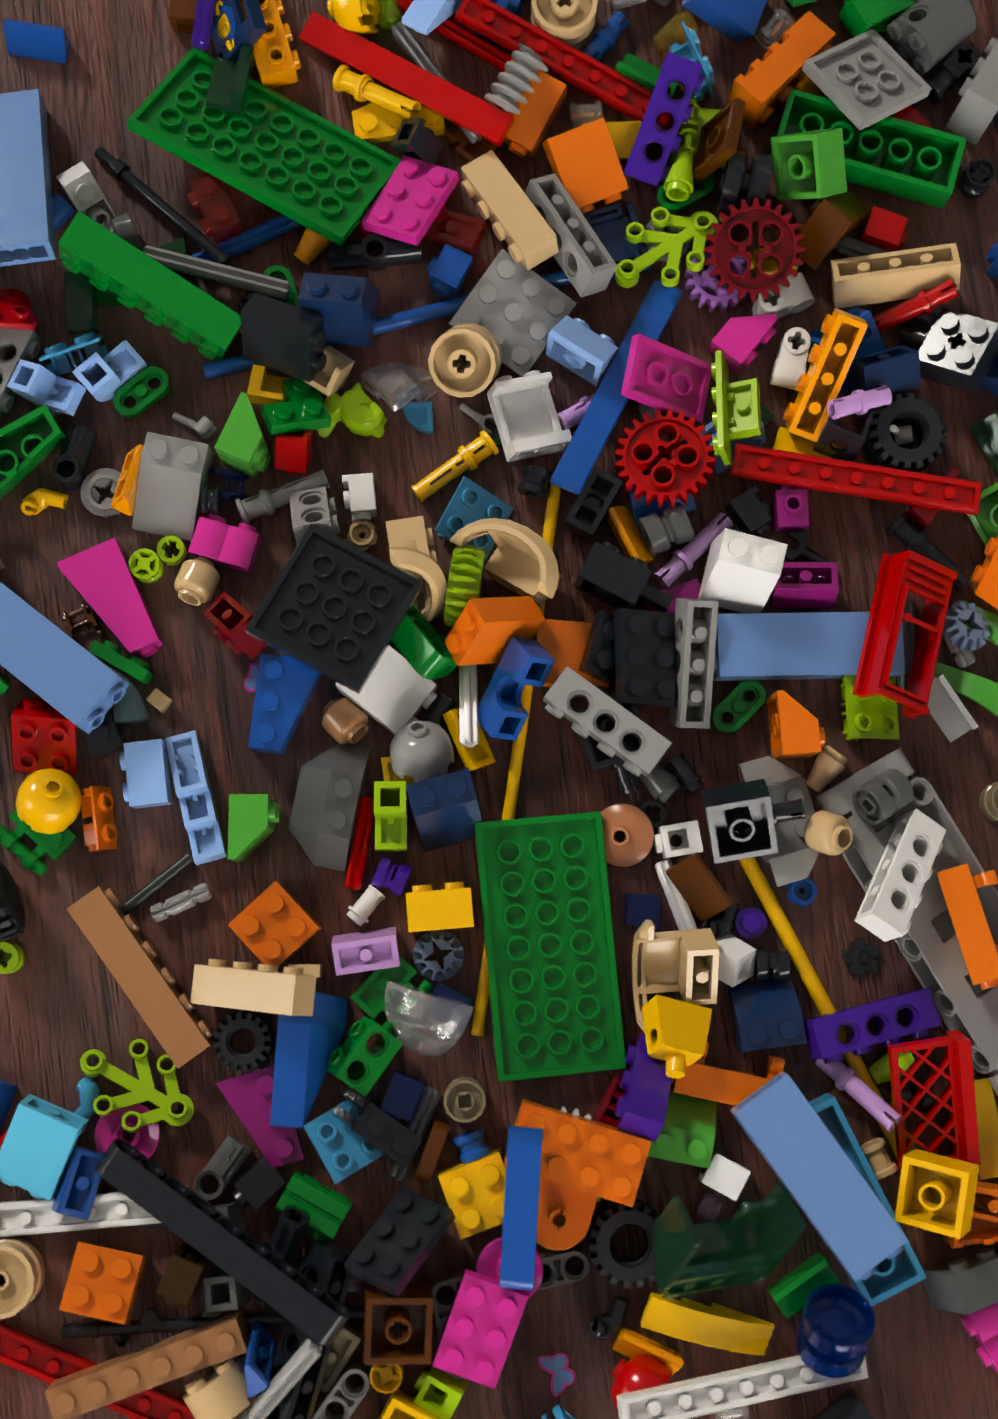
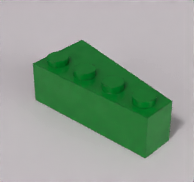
[0,404,66,500]

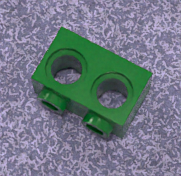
[326,1016,403,1097]

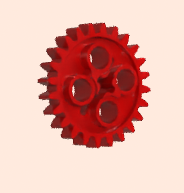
[615,409,716,508]

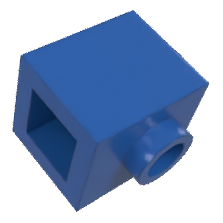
[427,243,473,298]

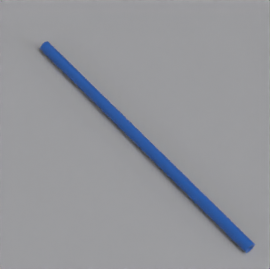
[202,270,571,380]

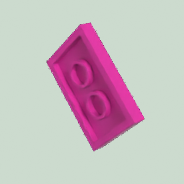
[362,156,459,246]
[621,334,712,425]
[432,1269,529,1389]

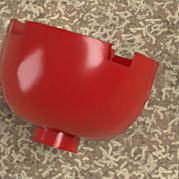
[611,1355,673,1411]

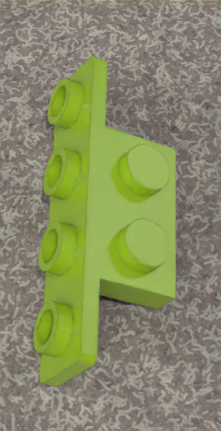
[711,350,761,466]

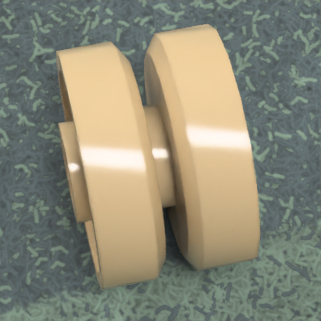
[530,0,598,49]
[428,323,502,398]
[0,1237,45,1320]

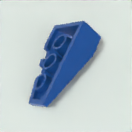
[270,992,348,1128]

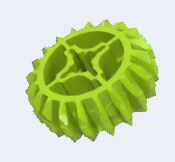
[444,545,485,627]

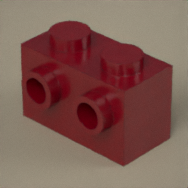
[203,591,267,660]

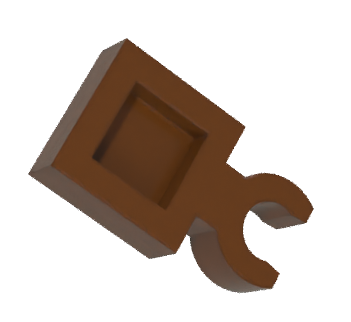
[444,124,499,164]

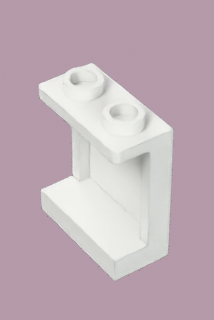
[486,370,572,462]

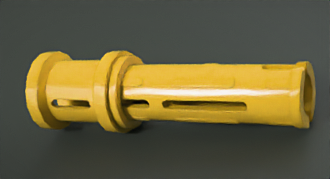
[332,64,421,119]
[411,430,499,503]

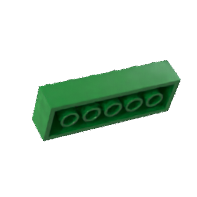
[770,88,967,209]
[58,211,241,361]

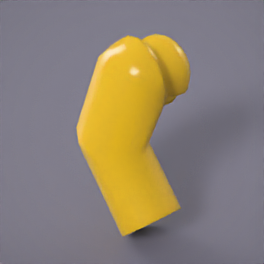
[21,488,69,516]

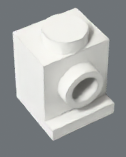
[342,473,377,522]
[654,820,704,859]

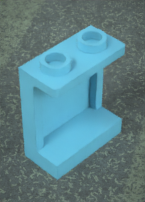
[0,1094,89,1200]

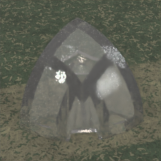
[358,362,440,413]
[385,981,474,1057]

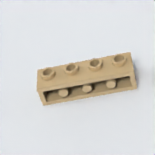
[460,150,559,271]
[831,243,961,309]
[190,959,316,1016]

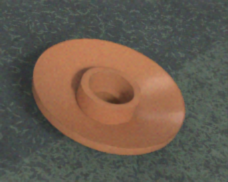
[601,803,654,867]

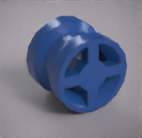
[453,1126,492,1164]

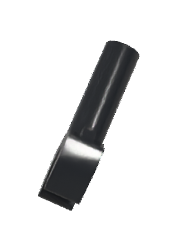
[784,530,831,562]

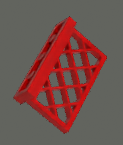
[887,1030,981,1172]

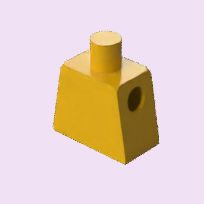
[642,995,712,1078]

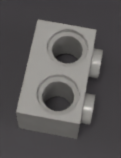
[289,486,340,545]

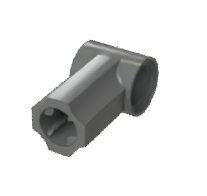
[194,1134,252,1200]

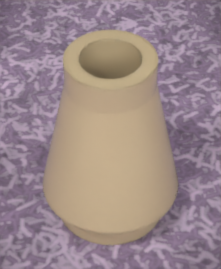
[805,745,848,793]

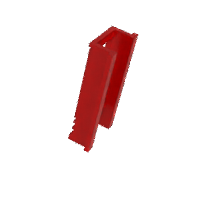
[852,550,958,719]

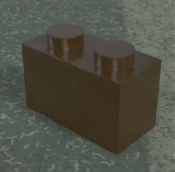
[156,1242,211,1307]

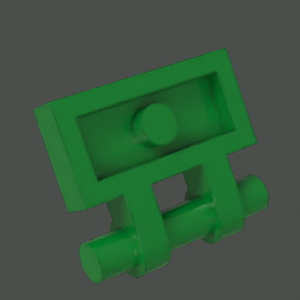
[0,810,79,877]
[350,954,434,1033]

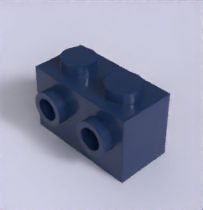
[849,345,921,396]

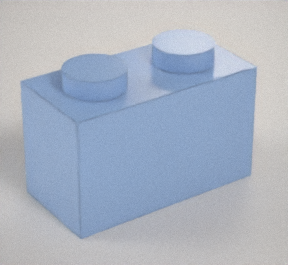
[119,739,173,809]

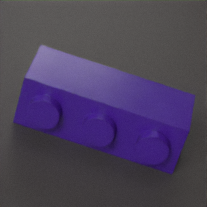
[615,1034,672,1142]

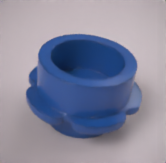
[786,877,818,907]

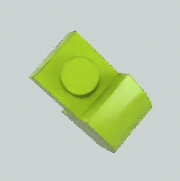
[374,781,408,851]

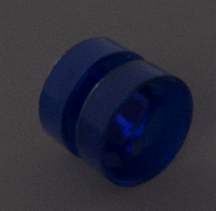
[796,1284,875,1378]

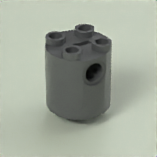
[887,0,976,75]

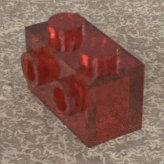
[186,172,244,244]

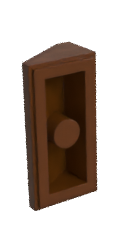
[666,852,733,921]

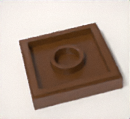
[693,98,746,182]

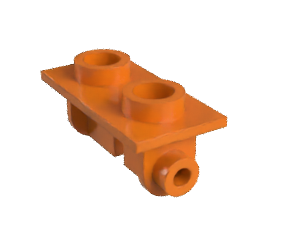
[81,786,118,853]

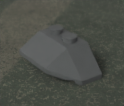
[288,743,371,872]

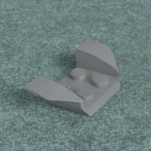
[739,756,819,887]

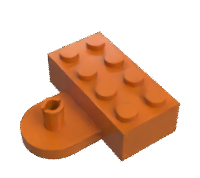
[504,1099,651,1250]

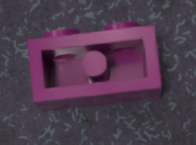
[771,562,839,609]

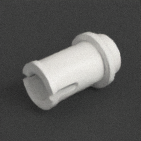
[346,884,385,927]

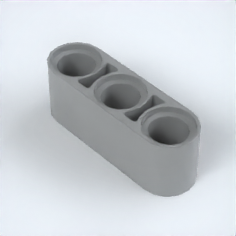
[311,1361,370,1419]

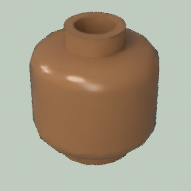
[322,698,369,744]

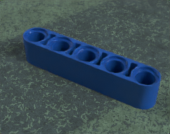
[500,1126,543,1290]

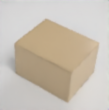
[146,688,173,713]

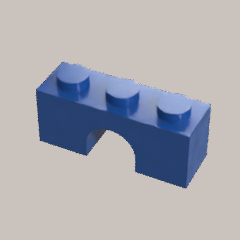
[478,636,555,741]

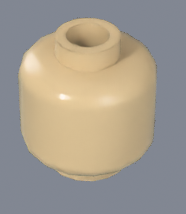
[174,557,220,606]
[804,811,853,856]

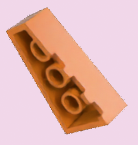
[726,11,836,131]

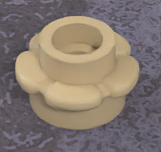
[347,521,378,551]

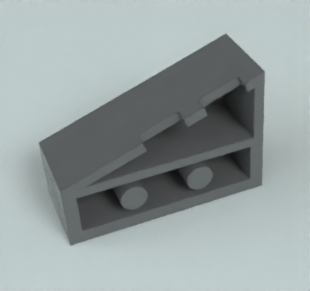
[922,1245,998,1315]

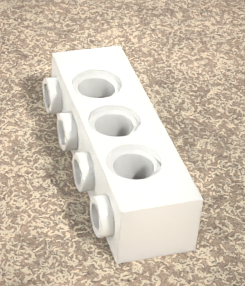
[854,809,946,942]

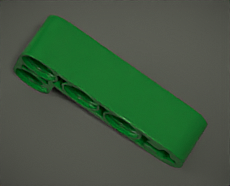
[391,603,457,680]

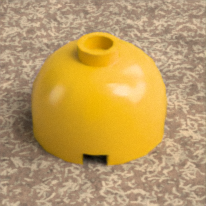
[327,0,381,35]
[15,768,82,834]

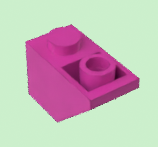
[708,314,778,373]

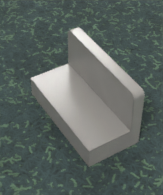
[927,673,979,743]

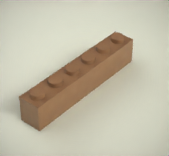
[66,885,214,1069]
[44,1310,250,1419]

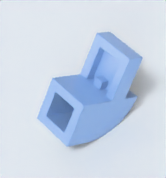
[72,339,148,402]
[7,359,86,416]

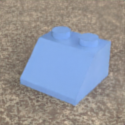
[545,315,618,387]

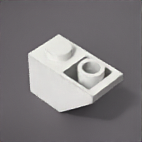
[56,161,117,226]

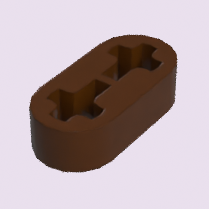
[413,1119,450,1184]

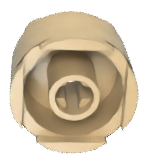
[183,1357,261,1419]

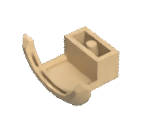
[385,516,447,622]
[449,518,561,607]
[632,919,720,1033]

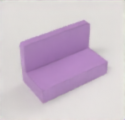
[331,927,400,976]

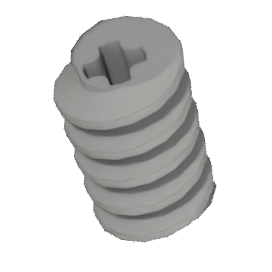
[484,43,548,115]

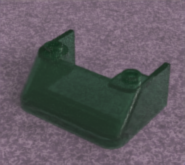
[653,1182,806,1298]

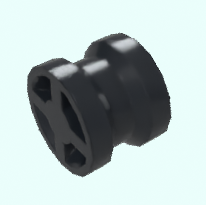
[518,465,553,499]

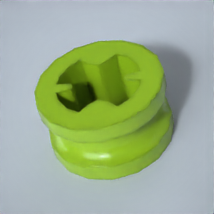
[157,535,187,566]

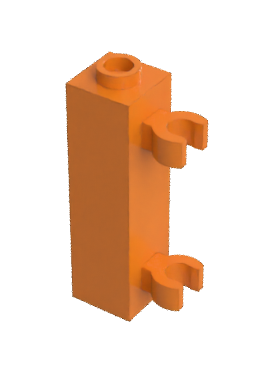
[936,863,998,990]
[670,1042,785,1106]

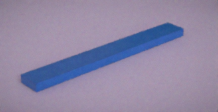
[551,280,683,495]

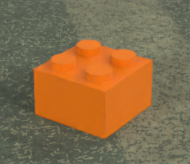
[228,880,322,969]
[59,1241,147,1326]

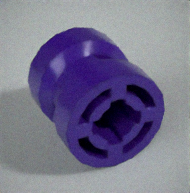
[371,855,413,897]

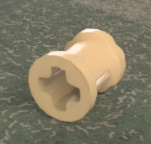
[860,1137,898,1180]

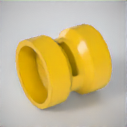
[369,1364,404,1394]

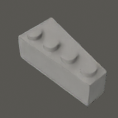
[945,29,998,145]

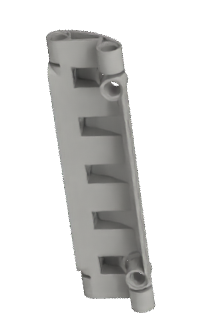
[815,748,998,1096]

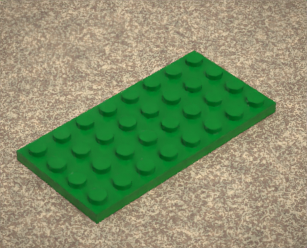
[127,47,401,246]
[474,811,626,1082]

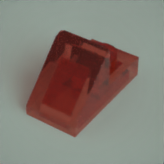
[423,209,487,253]

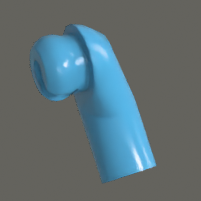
[74,1077,101,1119]

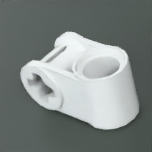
[752,272,815,318]
[770,327,811,390]

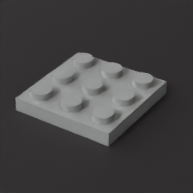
[802,29,931,130]
[448,249,577,377]

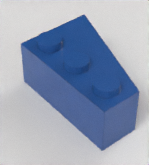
[248,653,323,755]

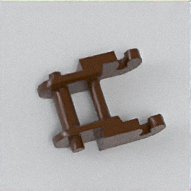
[62,602,104,643]

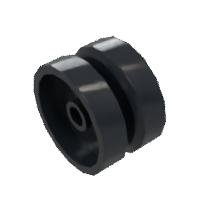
[715,147,774,223]

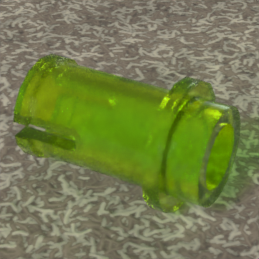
[377,0,401,30]

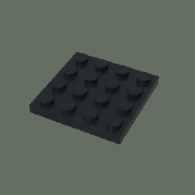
[245,524,423,694]

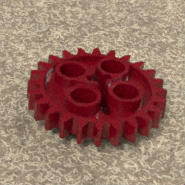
[703,197,806,302]

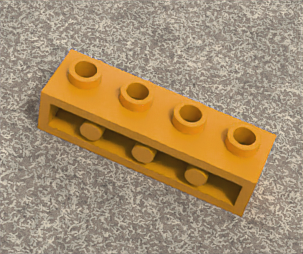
[239,0,301,89]
[783,308,868,442]

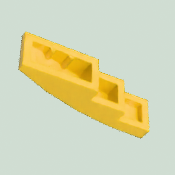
[641,1291,775,1356]

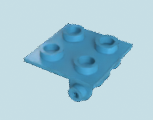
[669,21,716,101]
[39,331,109,377]
[435,476,513,562]
[303,1094,383,1184]

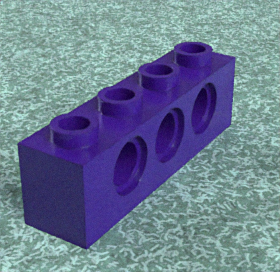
[623,52,705,187]
[803,987,941,1064]

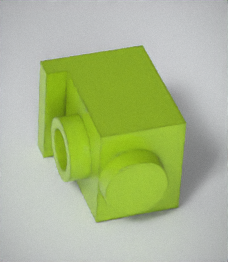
[413,1367,470,1419]

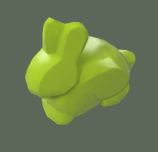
[316,382,387,438]

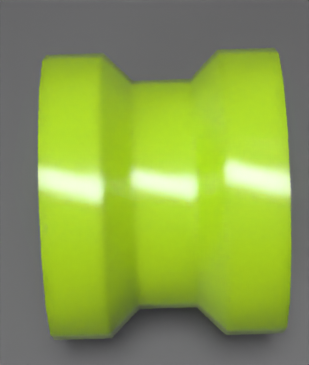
[128,548,164,584]
[0,942,25,974]

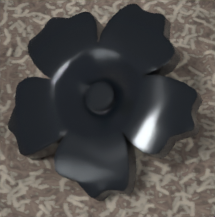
[841,938,881,976]

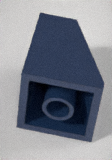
[299,272,381,348]
[406,768,482,852]

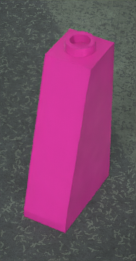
[56,537,164,658]

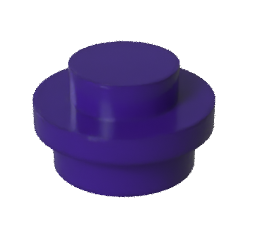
[735,907,767,939]

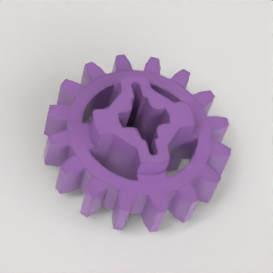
[684,245,747,313]

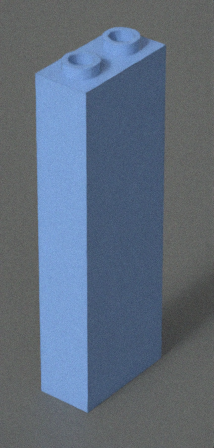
[0,89,56,267]
[0,582,130,734]
[713,612,905,681]
[730,1071,909,1281]

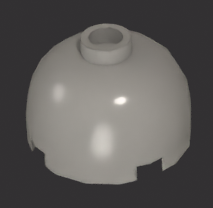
[390,721,455,782]

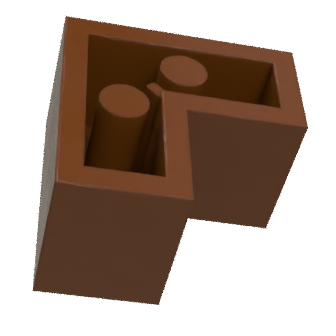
[794,190,871,270]

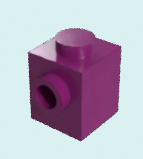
[771,485,809,534]

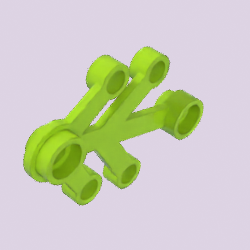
[615,207,718,288]
[80,1039,194,1133]

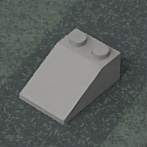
[132,432,214,542]

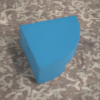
[402,401,434,434]

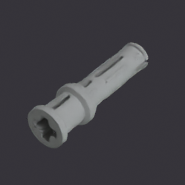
[235,469,330,525]

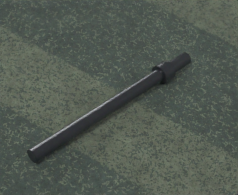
[94,147,231,265]

